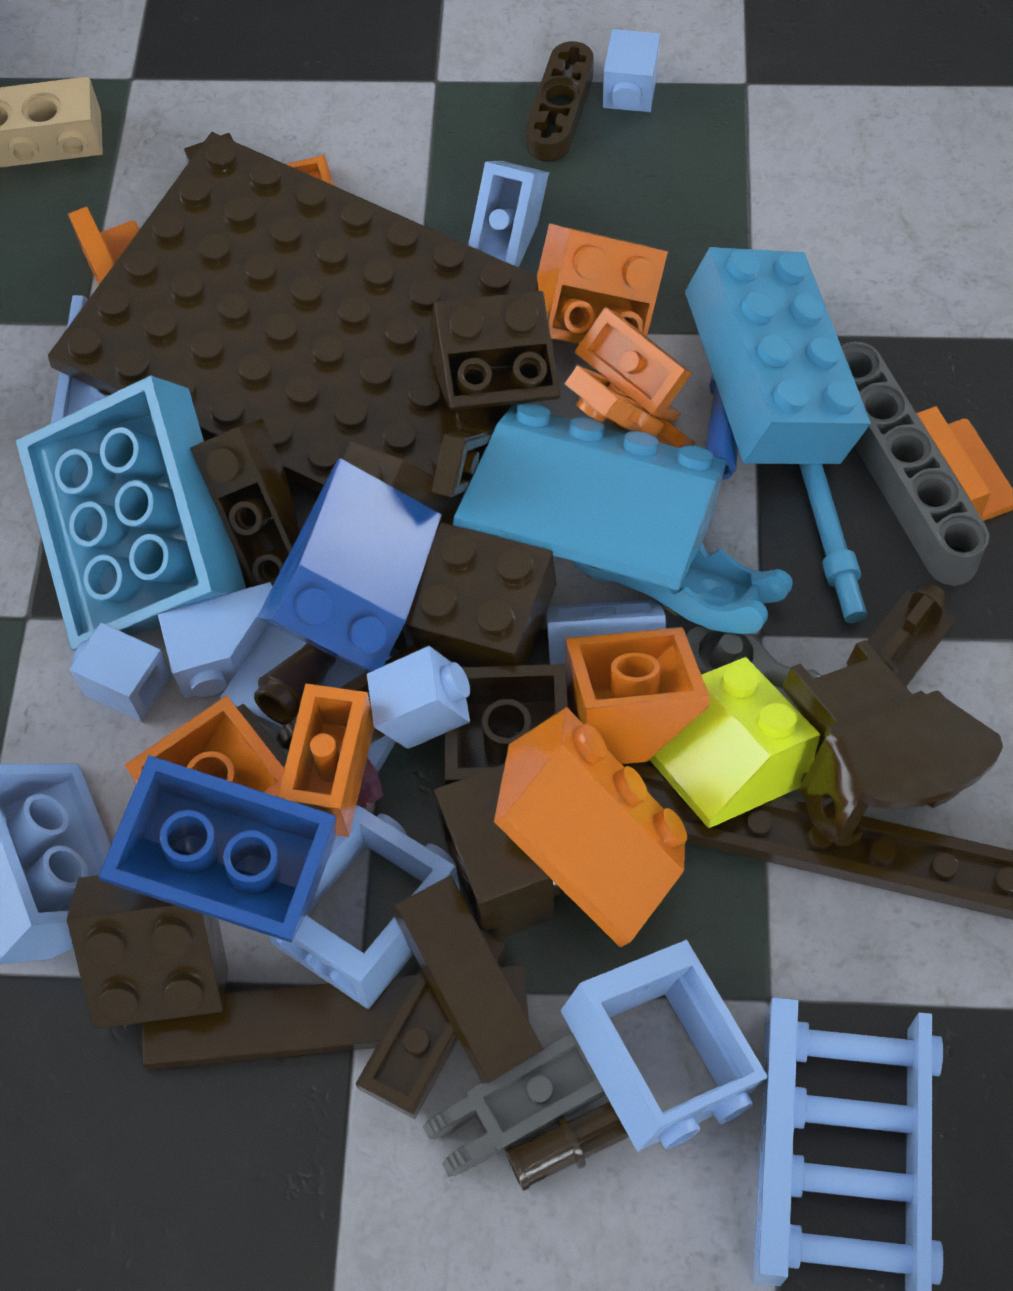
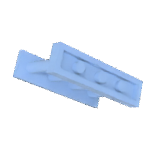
[753,998,943,1291]

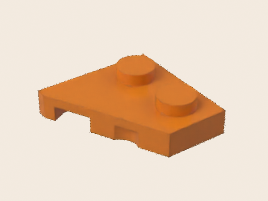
[565,365,696,448]

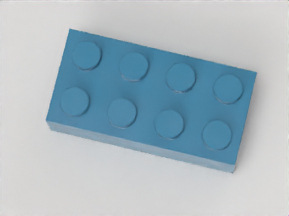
[685,247,871,464]

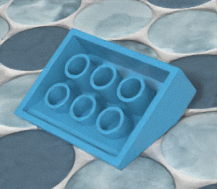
[16,375,246,651]
[453,403,727,590]

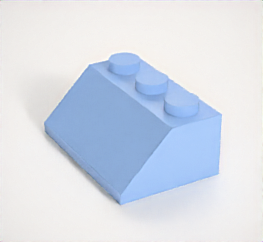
[0,763,111,964]

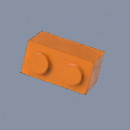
[277,684,374,837]

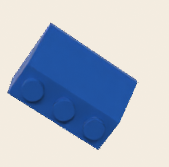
[98,755,336,943]

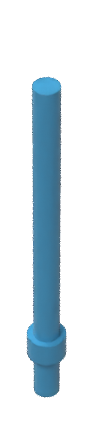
[799,464,868,623]

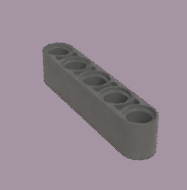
[841,341,989,586]

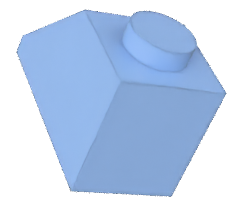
[468,161,549,268]
[158,582,272,699]

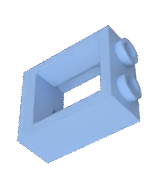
[268,805,460,1010]
[560,940,768,1152]

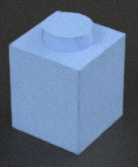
[603,29,660,112]
[69,623,172,722]
[367,646,470,749]

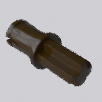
[505,1101,629,1191]

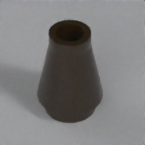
[254,643,336,725]

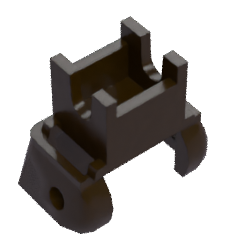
[782,640,1004,846]

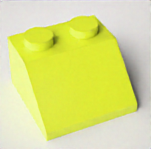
[649,657,820,828]

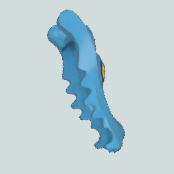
[572,543,793,634]

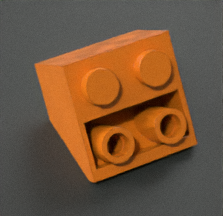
[537,223,668,344]

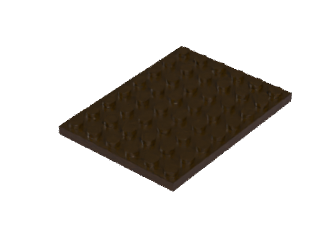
[48,131,554,493]

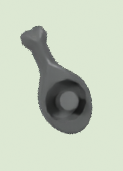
[685,625,822,688]

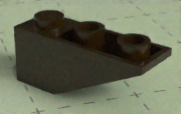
[190,419,300,587]

